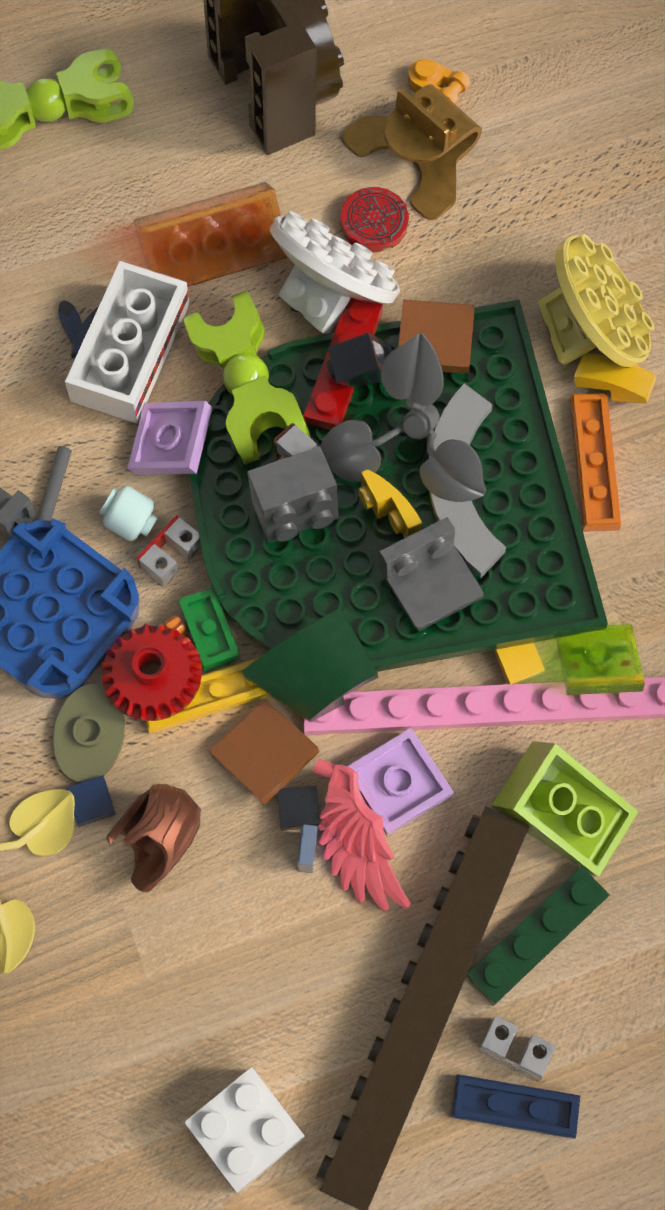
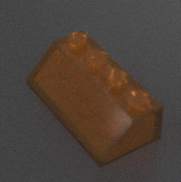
[133,182,288,287]

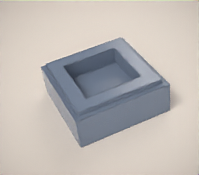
[297,824,318,873]

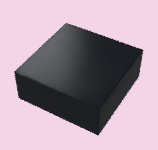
[277,786,320,831]

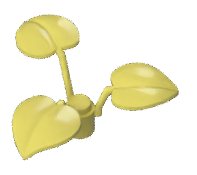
[0,789,75,974]

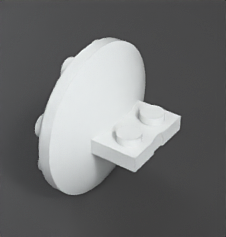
[270,211,400,334]

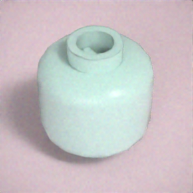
[99,486,157,541]

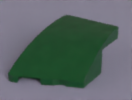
[242,608,378,722]

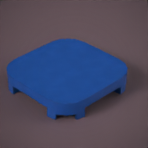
[0,518,140,699]

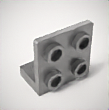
[380,517,483,631]

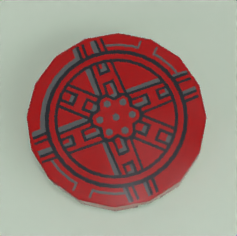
[340,187,409,253]

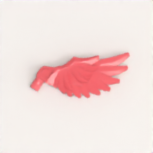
[314,759,411,911]

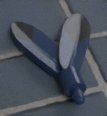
[58,300,98,362]

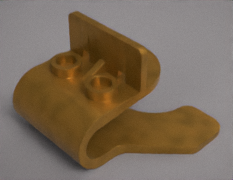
[342,84,482,220]

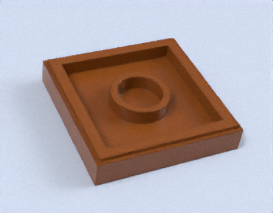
[398,299,475,374]
[209,699,320,806]

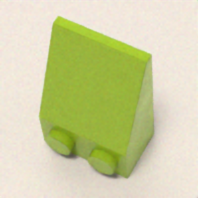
[491,741,639,877]

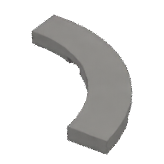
[429,383,506,579]

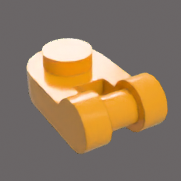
[408,59,470,104]

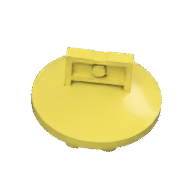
[537,234,654,367]

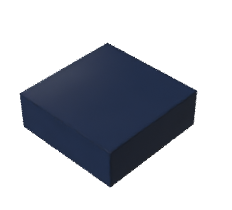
[66,775,116,827]

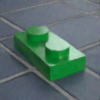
[178,587,240,671]

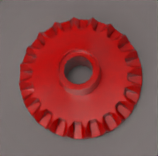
[101,623,202,721]

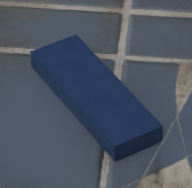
[450,1074,581,1139]

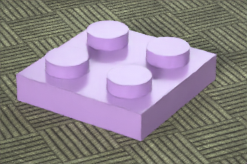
[127,401,213,475]
[348,728,454,836]

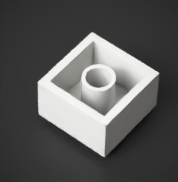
[184,1067,305,1193]

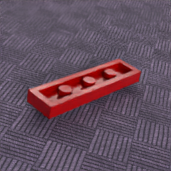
[303,298,383,430]

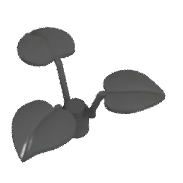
[320,333,486,502]

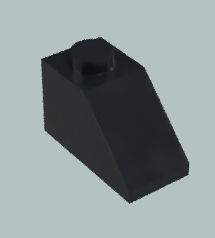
[327,333,392,388]

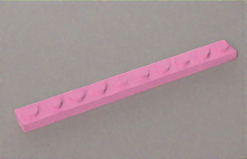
[303,677,665,735]

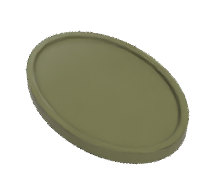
[53,683,125,783]

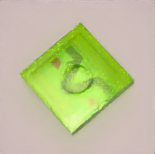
[556,624,645,695]

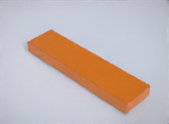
[569,393,621,532]

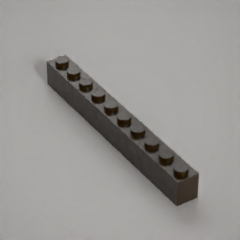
[315,806,529,1210]

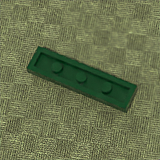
[466,866,610,1006]

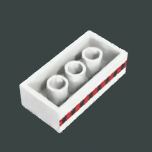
[65,261,189,424]

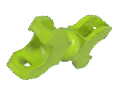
[0,49,135,150]
[183,290,310,465]

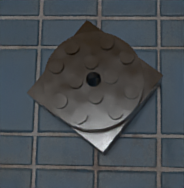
[203,0,344,156]

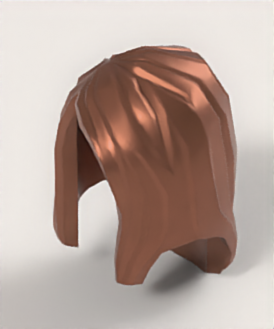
[106,783,201,893]

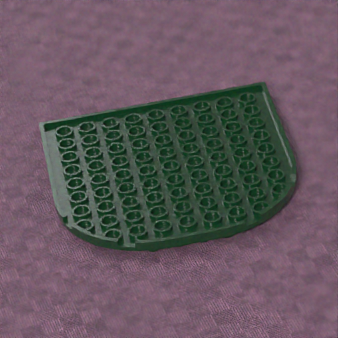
[190,299,608,672]

